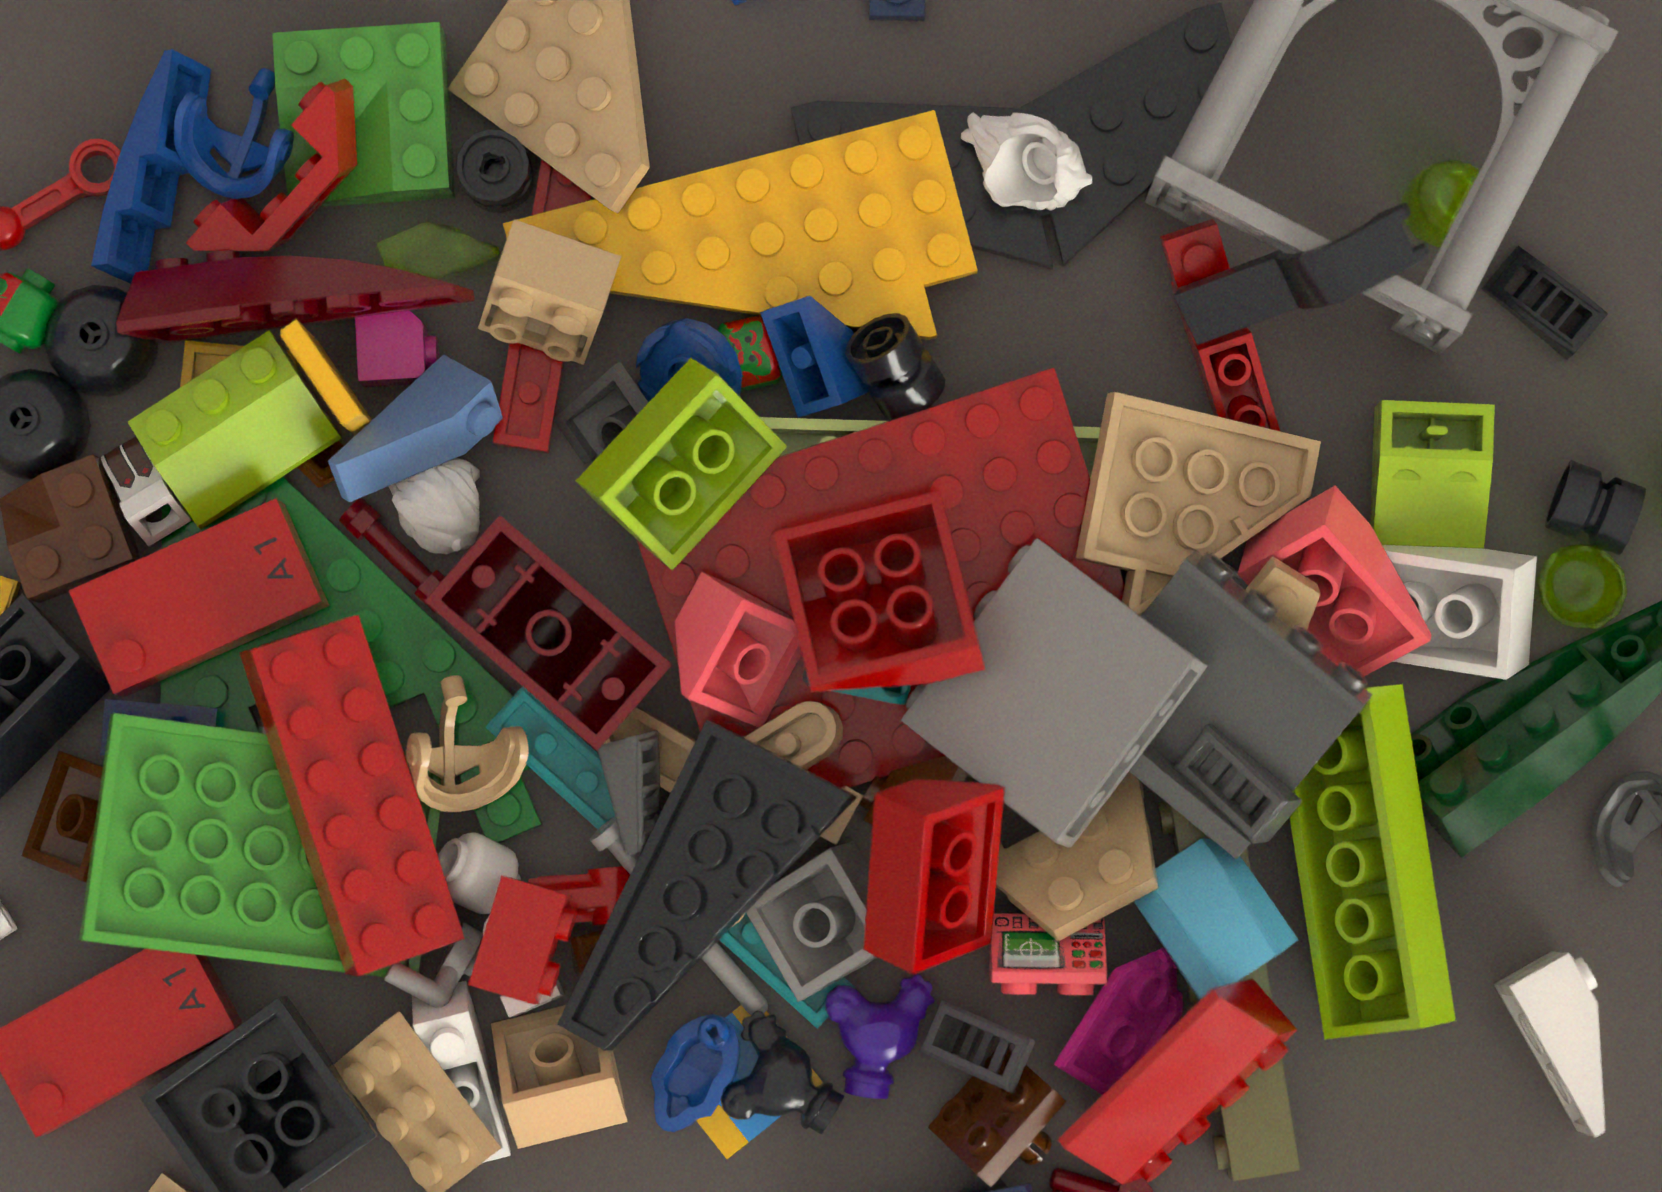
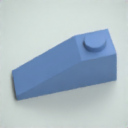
[328,354,503,502]

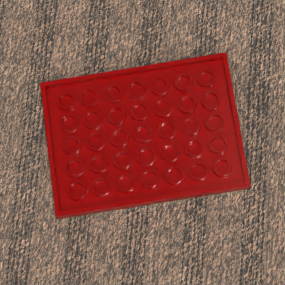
[636,367,1125,788]

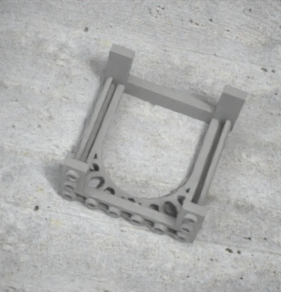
[1145,0,1619,355]

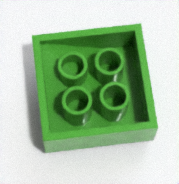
[272,22,455,207]

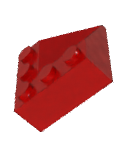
[773,490,985,692]

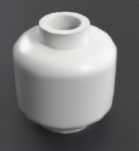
[438,832,521,915]

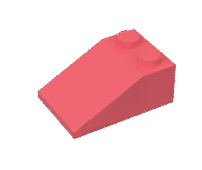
[1237,485,1432,677]

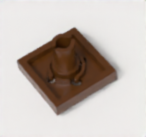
[928,1049,1066,1187]

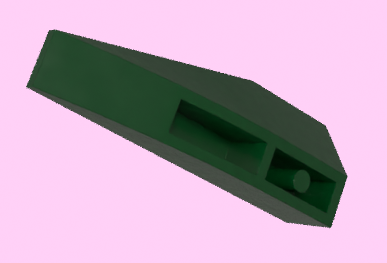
[1411,600,1662,858]

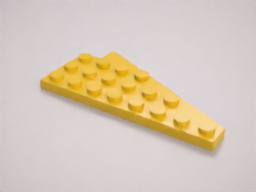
[503,110,978,340]

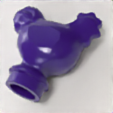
[825,974,935,1099]

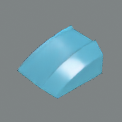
[1134,838,1298,1001]

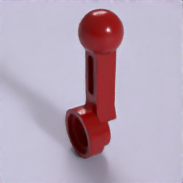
[0,139,121,250]

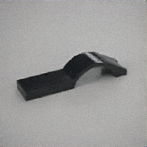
[1174,202,1430,345]

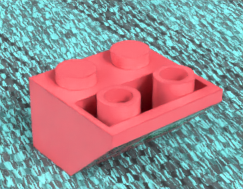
[989,913,1107,995]

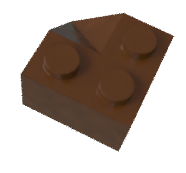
[0,454,141,603]

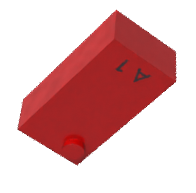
[69,499,329,697]
[0,948,243,1138]

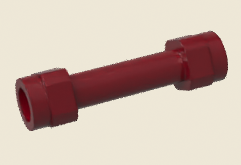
[339,497,445,613]

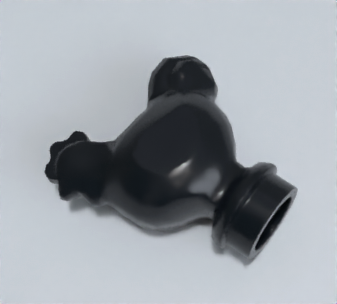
[721,1011,845,1135]

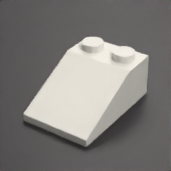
[1382,545,1537,680]
[1494,951,1605,1137]

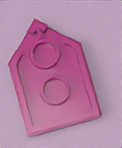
[1053,947,1183,1095]

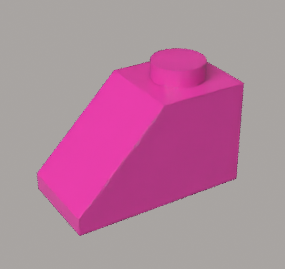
[355,310,439,387]

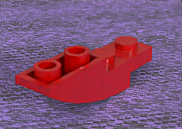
[1160,219,1280,431]

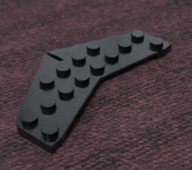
[791,3,1231,270]

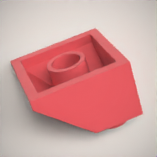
[675,572,802,728]

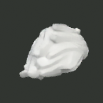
[961,112,1092,211]
[388,458,480,554]

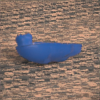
[650,1014,740,1132]

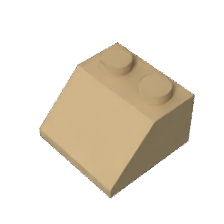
[491,1005,627,1149]

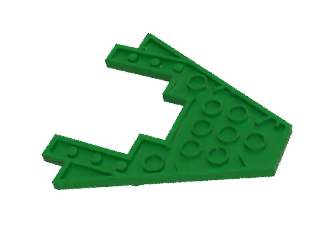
[160,476,542,843]

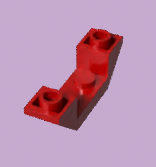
[186,78,357,251]

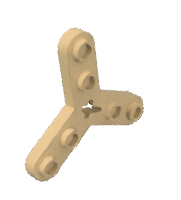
[604,701,843,927]

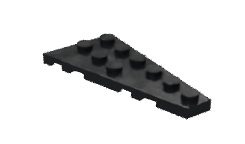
[557,720,858,1051]

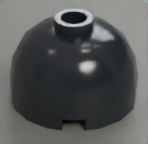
[44,285,158,397]
[0,369,91,480]

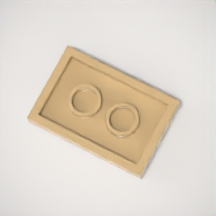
[334,1011,501,1192]

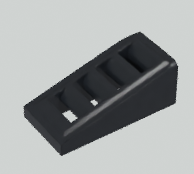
[1482,245,1608,360]

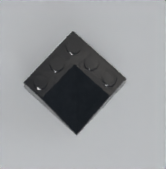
[139,996,378,1192]

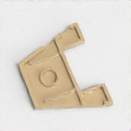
[996,771,1159,941]

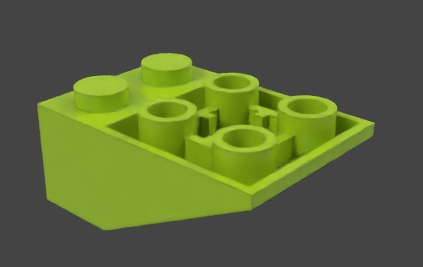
[1370,400,1495,549]

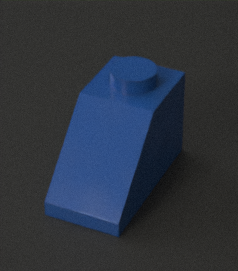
[760,295,869,418]

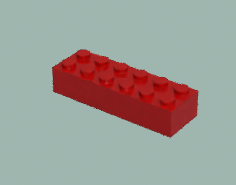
[239,615,465,977]

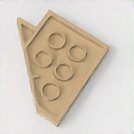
[447,0,650,214]
[1076,392,1321,615]

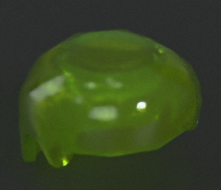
[1402,160,1480,247]
[1536,544,1628,630]

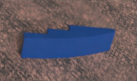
[91,49,212,284]

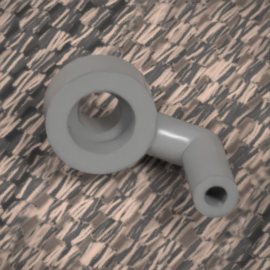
[384,922,483,1007]

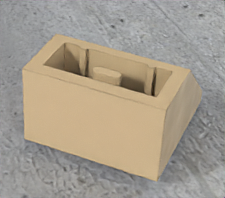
[478,219,621,365]

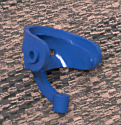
[174,68,294,199]

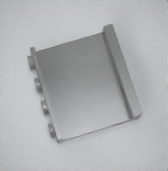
[901,538,1208,849]

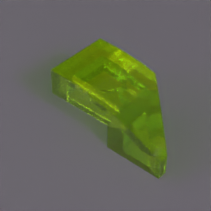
[376,221,500,279]

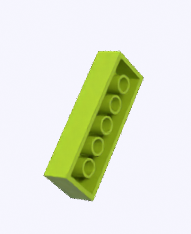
[1290,684,1456,1040]

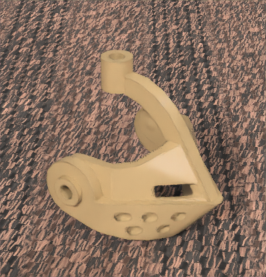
[406,676,528,812]

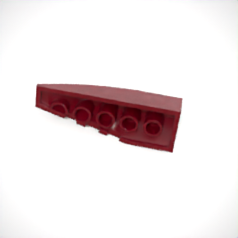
[116,250,474,344]

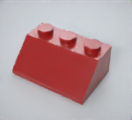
[863,779,1004,974]

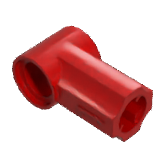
[528,866,630,925]

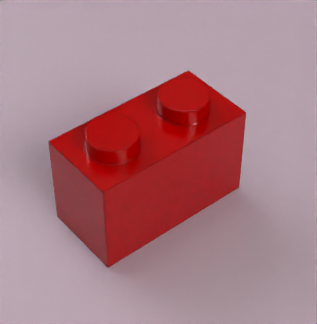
[468,875,577,1005]

